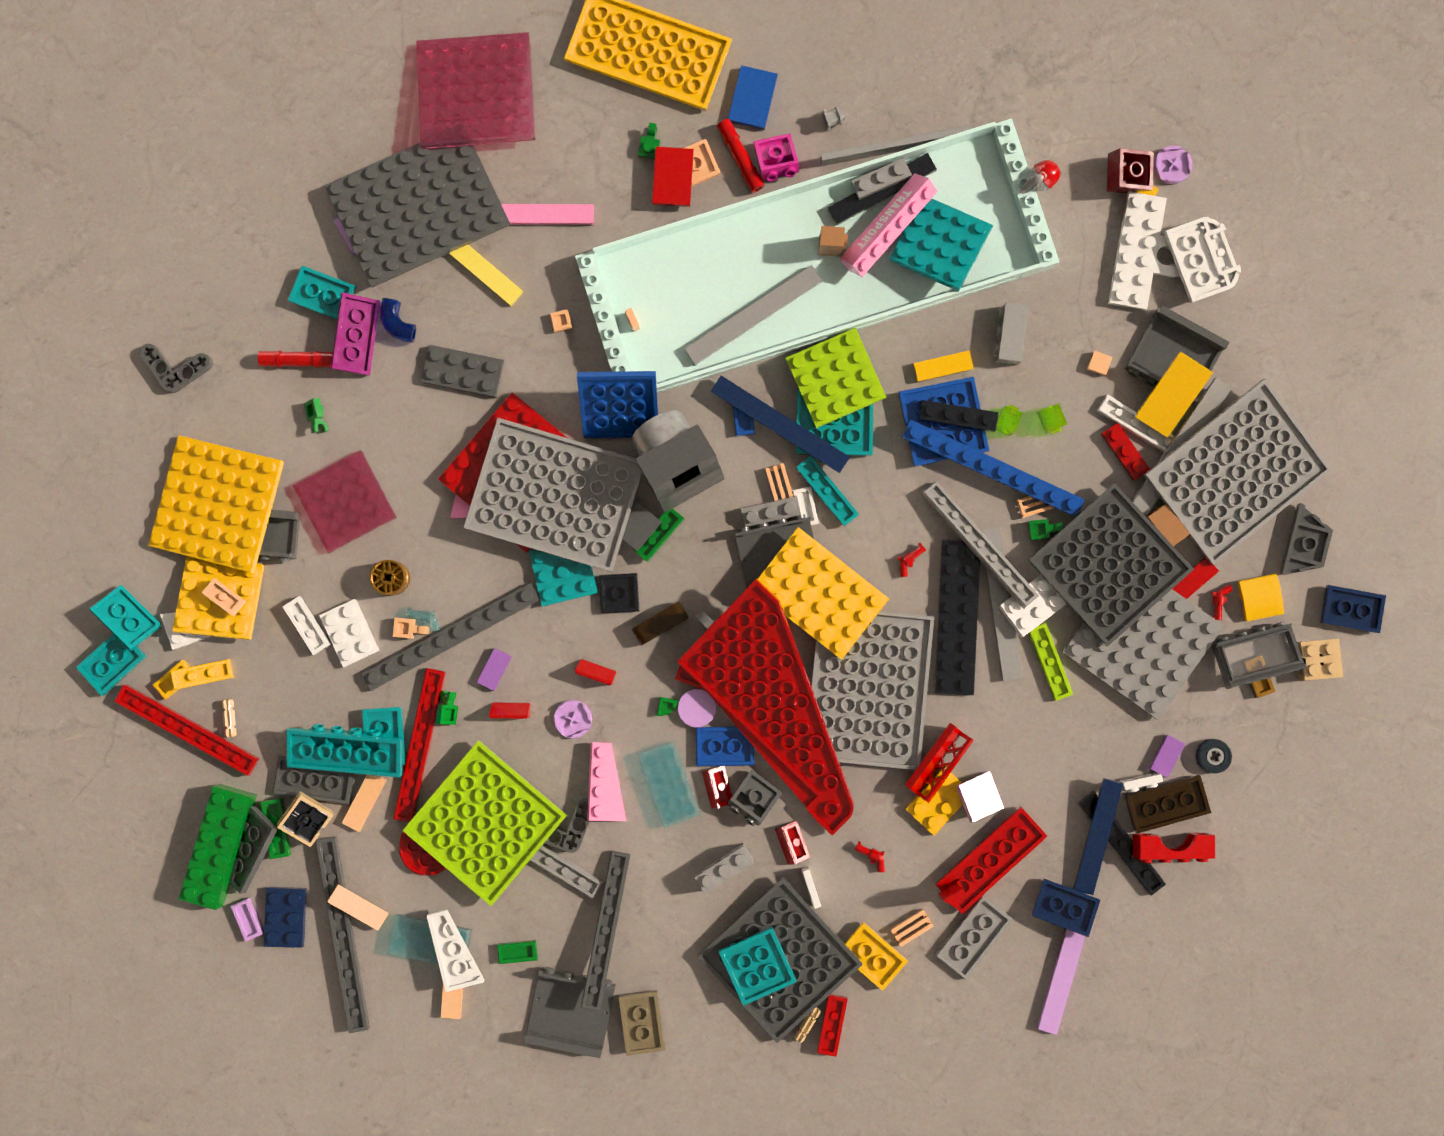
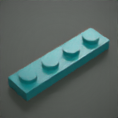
[796,455,859,527]

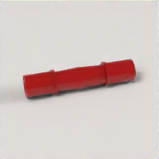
[716,119,765,193]
[258,350,333,368]

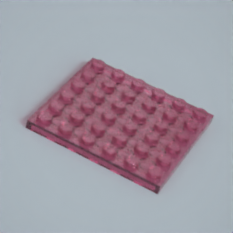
[416,32,536,149]

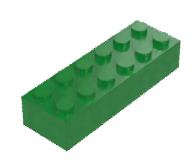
[178,784,257,910]

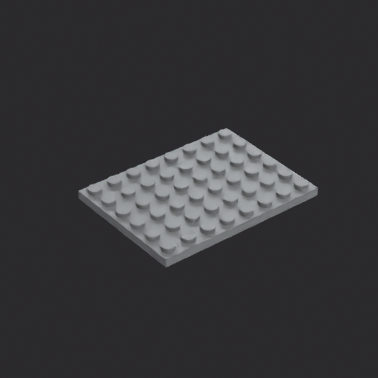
[1144,379,1332,565]
[464,418,642,572]
[811,611,934,770]

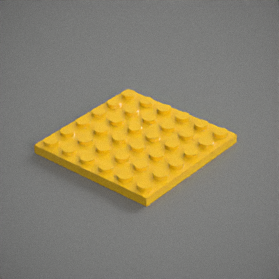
[148,435,284,573]

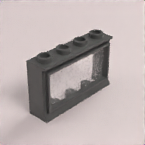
[1212,622,1307,690]

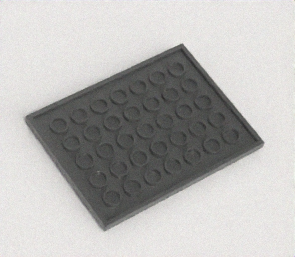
[324,124,511,288]

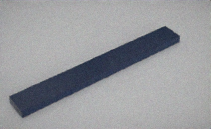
[711,375,850,474]

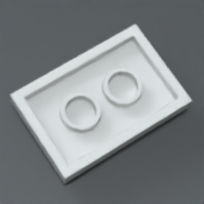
[998,575,1066,637]
[319,599,380,667]

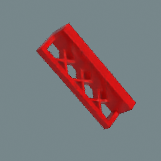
[905,723,974,803]

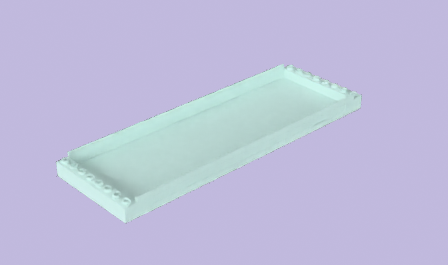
[575,118,1059,393]

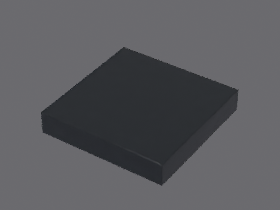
[599,573,640,614]

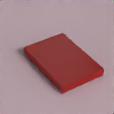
[652,146,694,207]

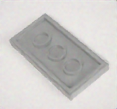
[934,895,1013,980]

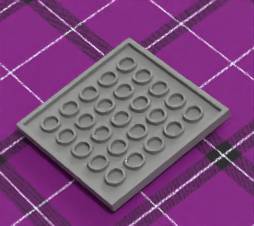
[1062,589,1224,720]

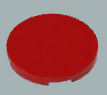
[399,832,446,875]

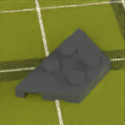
[1279,503,1333,575]

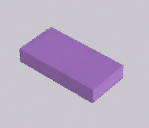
[477,648,512,691]
[1149,734,1185,778]

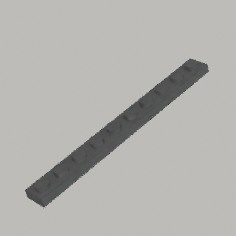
[362,583,540,691]
[316,836,370,1033]

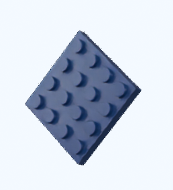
[577,371,659,438]
[898,377,989,467]

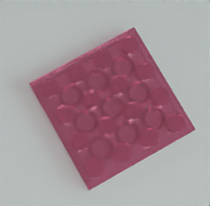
[293,450,397,553]

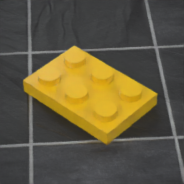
[905,768,963,835]
[845,922,908,991]

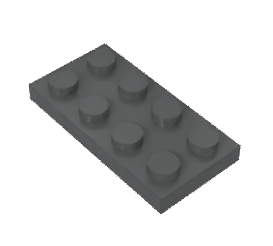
[421,345,504,398]

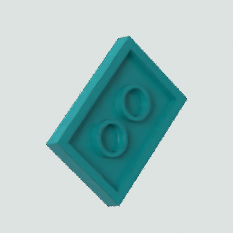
[288,265,356,320]
[90,585,162,651]
[76,634,147,696]
[362,707,405,765]

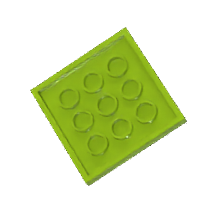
[785,328,886,429]

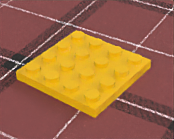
[172,557,264,640]

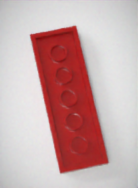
[935,806,1048,914]

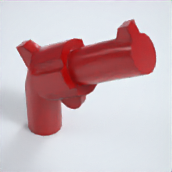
[897,543,926,577]
[1211,585,1233,620]
[854,841,885,872]

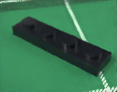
[919,400,999,432]

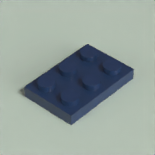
[1320,585,1386,633]
[1031,879,1100,937]
[263,887,307,948]

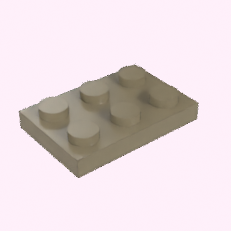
[619,990,665,1056]

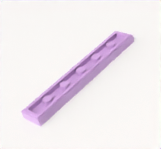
[1037,929,1085,1035]

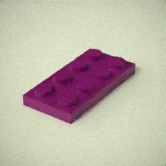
[330,292,380,376]

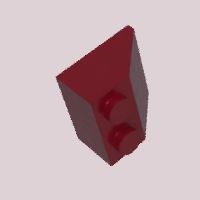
[1107,148,1154,193]

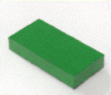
[497,940,538,964]

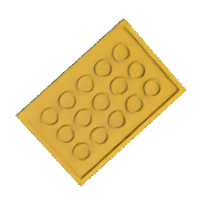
[757,527,889,660]

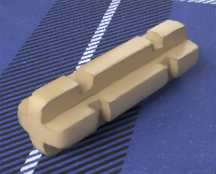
[222,699,236,737]
[794,1007,821,1043]

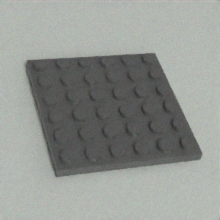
[1028,483,1194,646]
[698,877,863,1043]

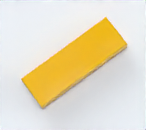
[913,351,974,383]
[170,659,234,690]

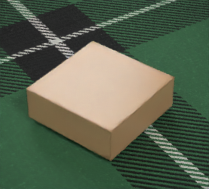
[625,308,640,332]
[550,309,573,333]
[1087,351,1112,376]

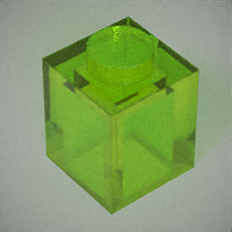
[1037,403,1067,435]
[996,405,1023,436]

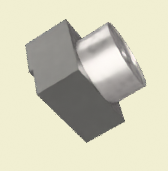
[632,410,725,513]

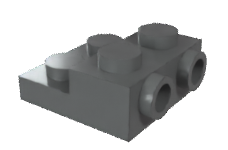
[727,769,782,826]

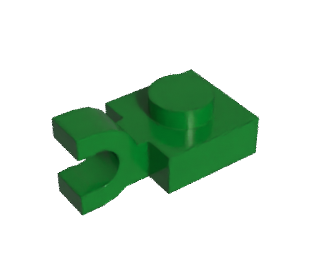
[638,122,660,160]
[304,398,329,434]
[1028,519,1063,540]
[436,690,458,725]

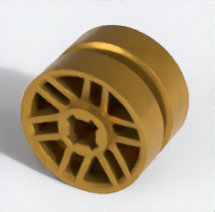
[370,560,410,596]

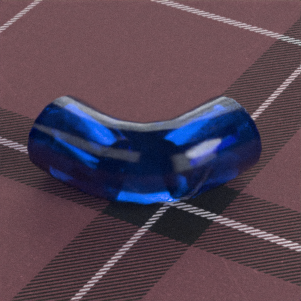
[380,298,416,343]

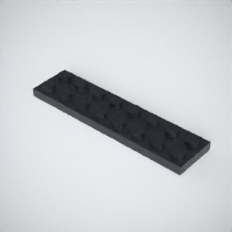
[934,540,980,695]

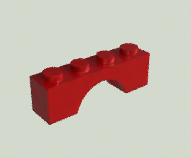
[1133,833,1215,863]

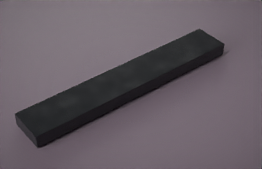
[828,153,937,225]
[1078,791,1166,896]

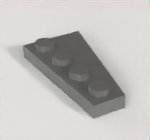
[229,806,278,894]

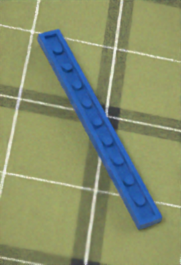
[902,420,1085,517]

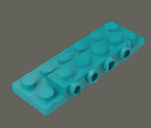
[286,724,403,778]

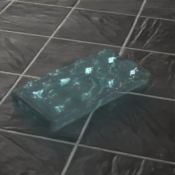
[638,741,701,828]
[387,914,472,964]

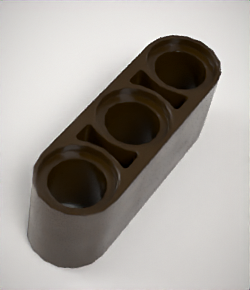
[632,601,689,646]

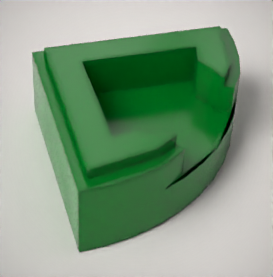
[656,697,679,716]

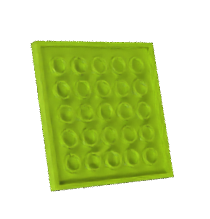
[403,740,567,906]

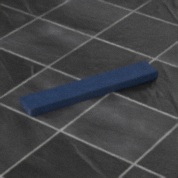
[1073,778,1123,895]

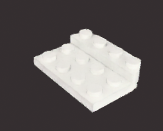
[1164,217,1241,304]

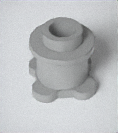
[822,106,845,131]

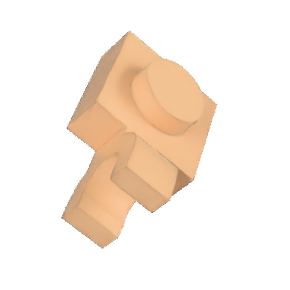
[393,618,430,639]

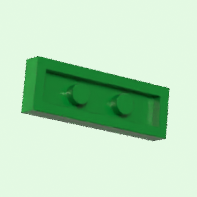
[632,509,685,562]
[261,798,292,860]

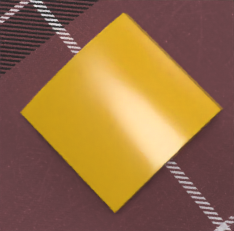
[1238,574,1284,621]

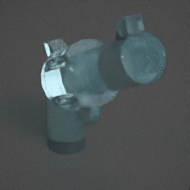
[406,606,441,632]

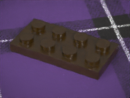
[1124,775,1212,834]

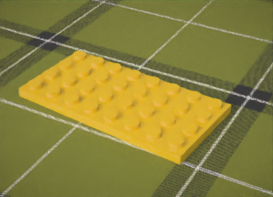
[564,0,732,111]

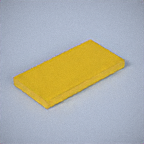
[1134,351,1214,438]

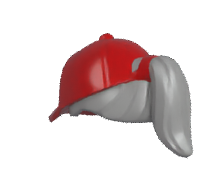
[1020,160,1061,194]

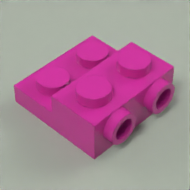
[753,133,799,182]

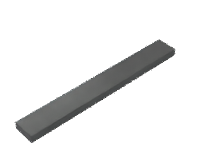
[581,851,631,1012]

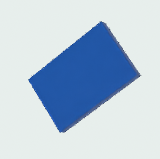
[728,65,778,130]
[696,726,754,766]

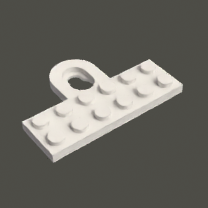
[1108,191,1180,311]

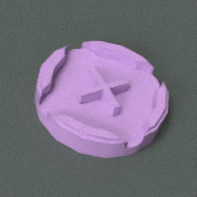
[1153,145,1192,184]
[678,689,716,727]
[553,700,592,739]

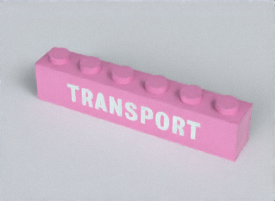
[840,173,937,277]

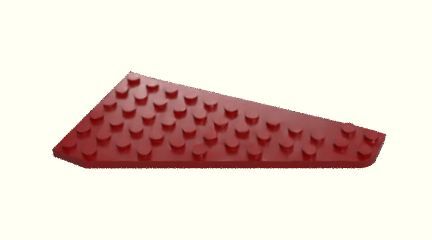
[677,578,854,836]

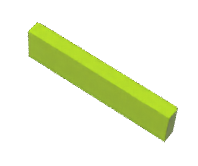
[1028,622,1073,701]

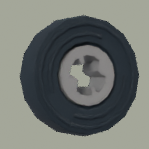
[1196,739,1232,774]

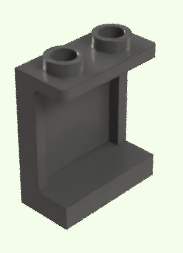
[259,510,301,562]

